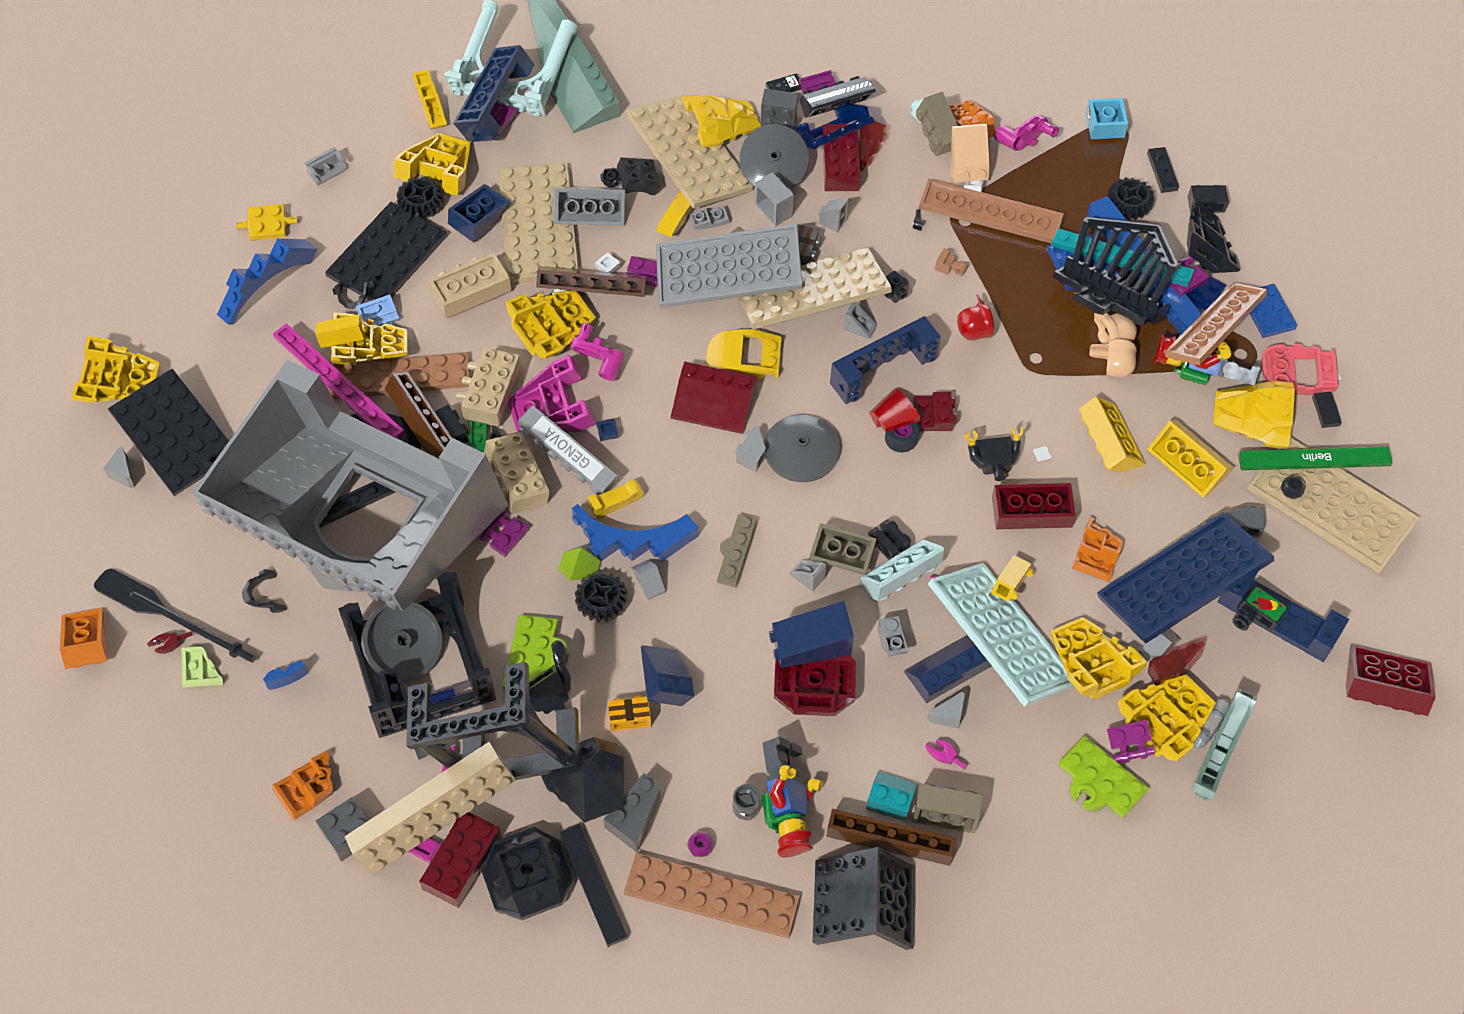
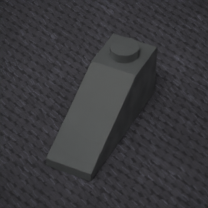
[1205,506,1265,537]

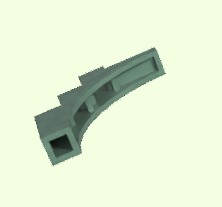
[1192,688,1257,800]

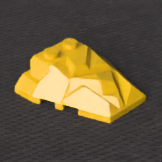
[682,95,762,148]
[506,291,596,359]
[331,312,407,365]
[71,336,160,403]
[1213,381,1295,449]
[1050,617,1147,700]
[1118,674,1216,762]

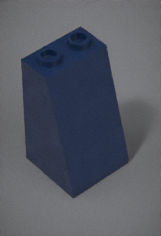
[769,601,854,668]

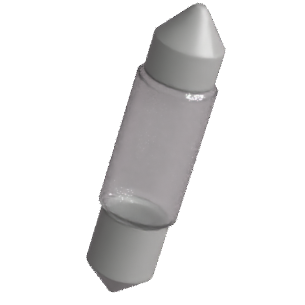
[1194,699,1230,749]

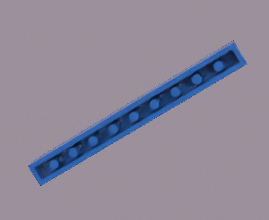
[1087,196,1201,336]

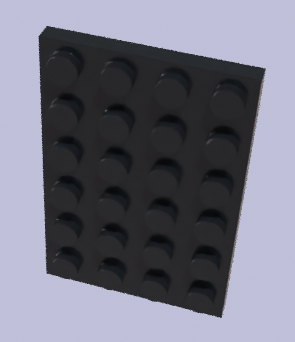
[325,201,448,301]
[108,368,229,496]

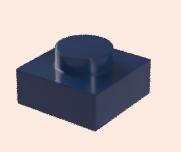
[596,419,618,441]

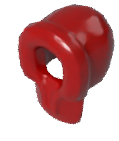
[957,295,994,341]

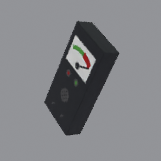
[766,73,801,92]

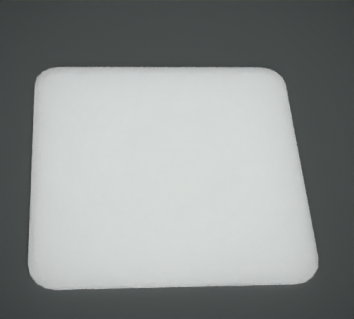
[1033,446,1051,462]

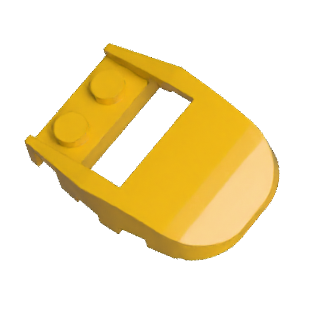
[706,329,781,380]

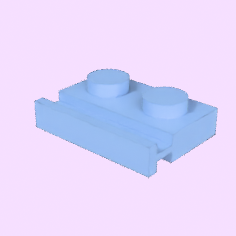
[356,295,399,326]

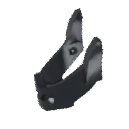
[332,276,376,309]
[242,569,287,613]

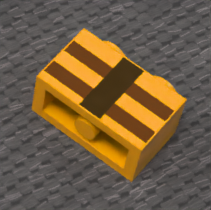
[607,696,651,732]

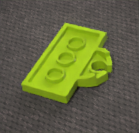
[502,615,570,690]
[1058,736,1149,819]

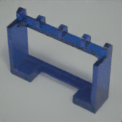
[791,103,874,149]

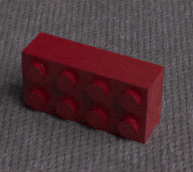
[822,124,860,191]
[992,483,1076,530]
[419,812,502,908]

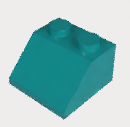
[866,771,917,822]

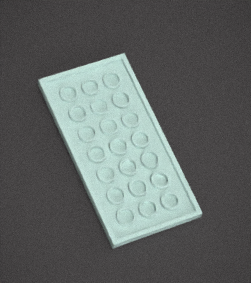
[928,563,1074,707]

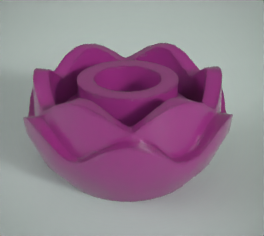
[687,832,714,857]

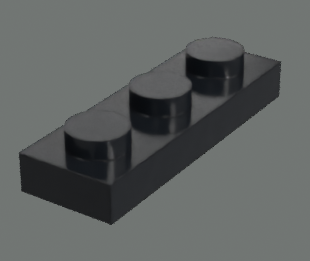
[1147,147,1179,193]

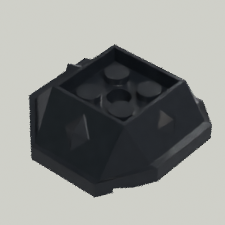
[481,827,576,920]

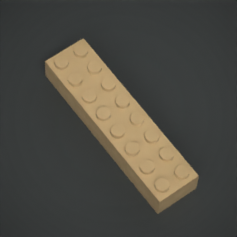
[345,742,516,875]

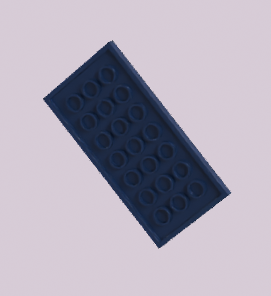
[1097,512,1274,644]

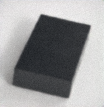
[1312,392,1342,428]

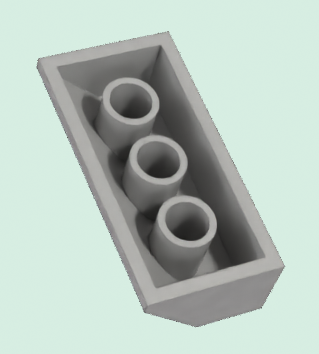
[551,187,625,225]

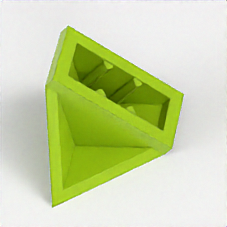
[558,547,601,581]

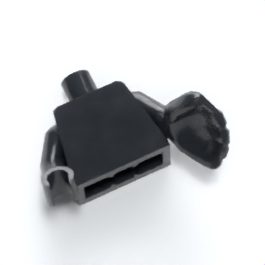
[529,640,571,714]

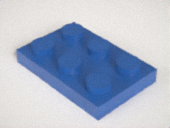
[1250,284,1297,338]

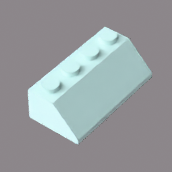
[860,540,944,601]

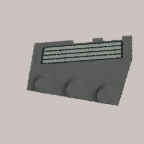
[604,773,661,853]

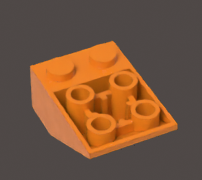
[949,100,995,138]

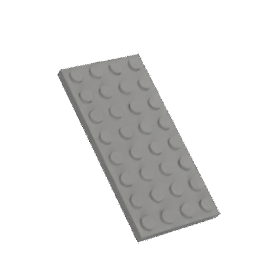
[656,224,803,308]

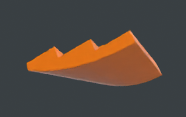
[1072,517,1123,582]
[272,750,333,821]

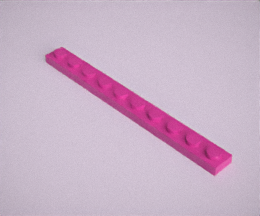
[272,323,405,439]

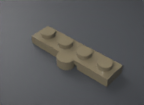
[717,514,757,587]

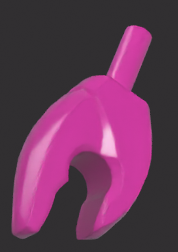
[925,740,967,770]

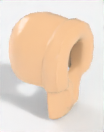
[1094,313,1137,344]
[1089,339,1137,378]

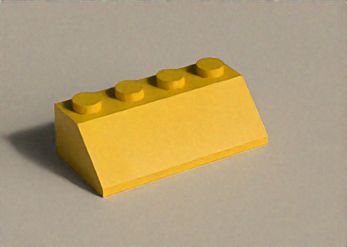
[1079,396,1146,473]
[1147,420,1234,498]

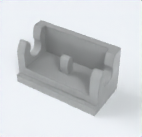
[305,147,347,186]

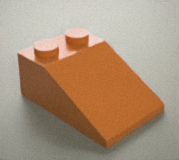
[60,608,107,669]

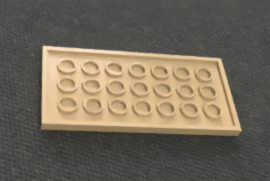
[626,94,753,209]
[498,163,578,284]
[737,248,892,329]
[1247,437,1420,574]

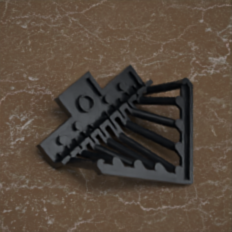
[1053,217,1178,326]

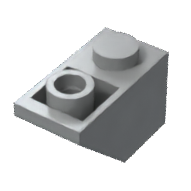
[735,425,766,472]
[877,616,908,656]

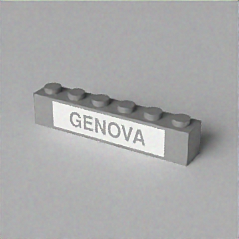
[517,405,619,495]

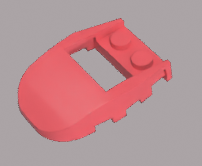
[1261,344,1338,396]

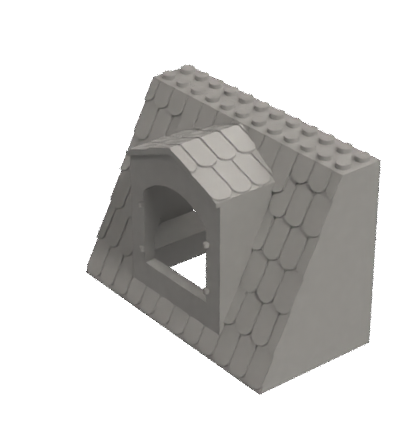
[193,359,508,611]

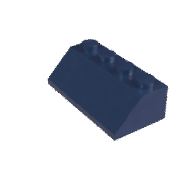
[904,635,992,704]

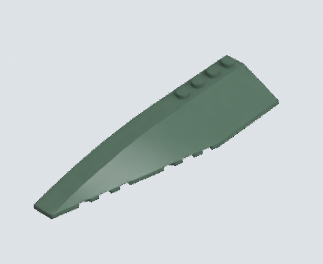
[527,0,620,133]

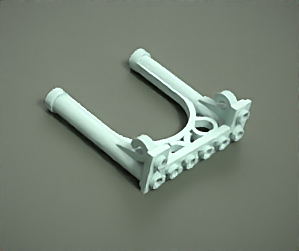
[444,0,577,117]

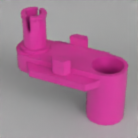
[994,115,1059,151]
[570,323,624,381]

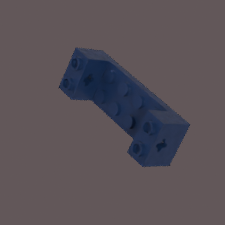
[453,45,534,142]
[830,316,941,404]
[1217,571,1350,663]

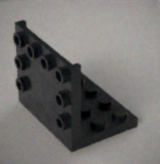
[812,847,914,950]

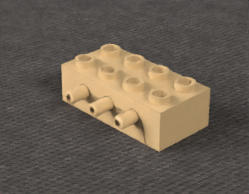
[428,253,511,318]
[456,348,521,427]
[484,432,550,514]

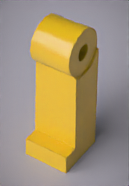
[588,480,644,520]

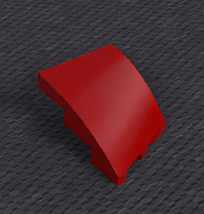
[869,388,920,433]

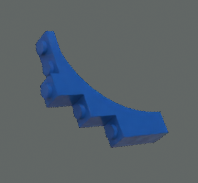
[217,238,317,325]
[572,504,698,562]

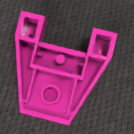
[508,355,596,432]

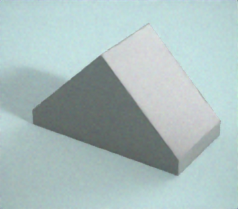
[844,302,876,339]
[104,446,135,488]
[631,560,665,600]
[790,560,826,592]
[1139,629,1181,665]
[927,692,965,728]

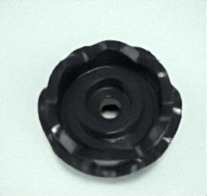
[600,167,622,187]
[1281,477,1305,499]

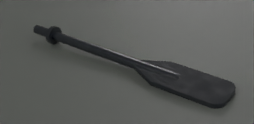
[94,569,256,663]

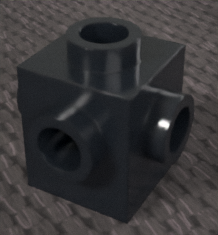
[884,270,909,303]

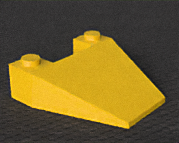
[394,133,471,196]

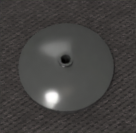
[740,124,809,189]
[765,415,840,482]
[361,602,442,681]

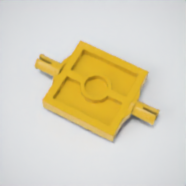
[236,204,298,241]

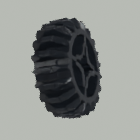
[396,176,444,219]
[1107,177,1155,221]
[575,571,628,623]

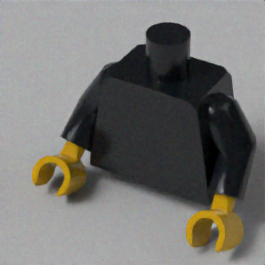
[964,427,1023,481]

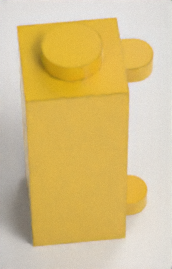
[315,314,367,348]
[991,555,1034,602]

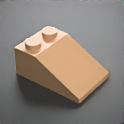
[950,124,989,183]

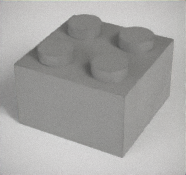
[755,172,794,227]

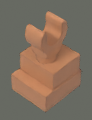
[934,248,967,276]

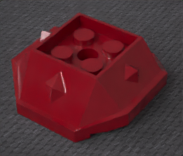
[774,655,856,716]

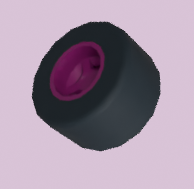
[885,422,919,453]

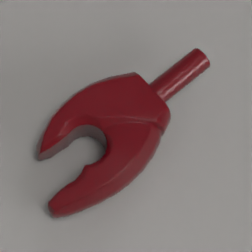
[147,631,193,654]

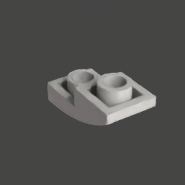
[690,206,730,229]

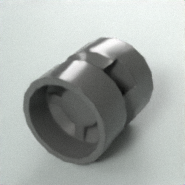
[733,784,760,820]

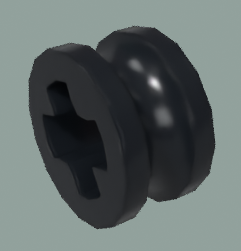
[1232,611,1253,631]

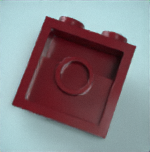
[913,392,957,431]

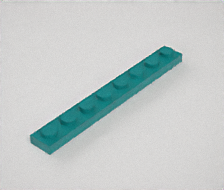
[1051,228,1195,287]

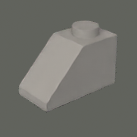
[819,197,848,232]

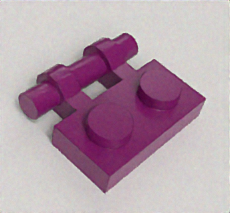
[1169,257,1209,297]
[479,510,529,557]
[1107,720,1156,763]

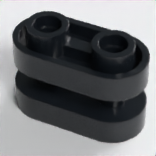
[868,519,911,560]

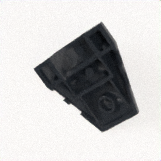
[1187,198,1241,273]
[540,737,625,823]

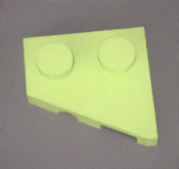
[181,647,223,687]

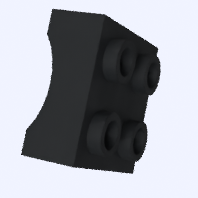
[617,157,660,195]

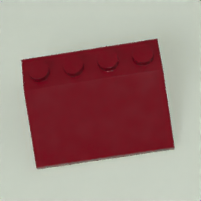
[670,361,756,434]
[1346,644,1436,716]

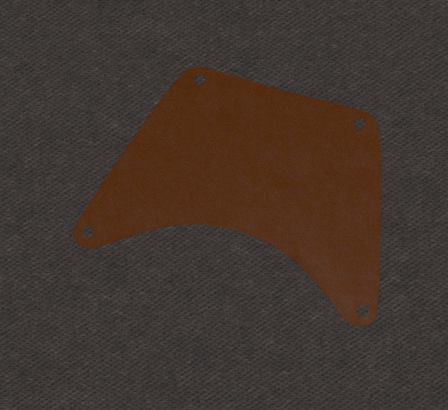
[950,128,1258,376]

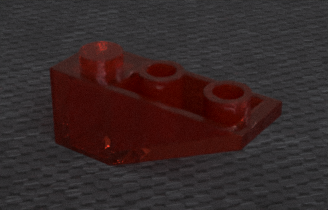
[859,118,887,171]
[1147,641,1205,686]

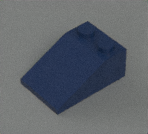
[448,184,511,243]
[641,645,694,706]

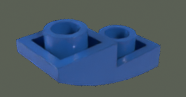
[263,660,308,690]

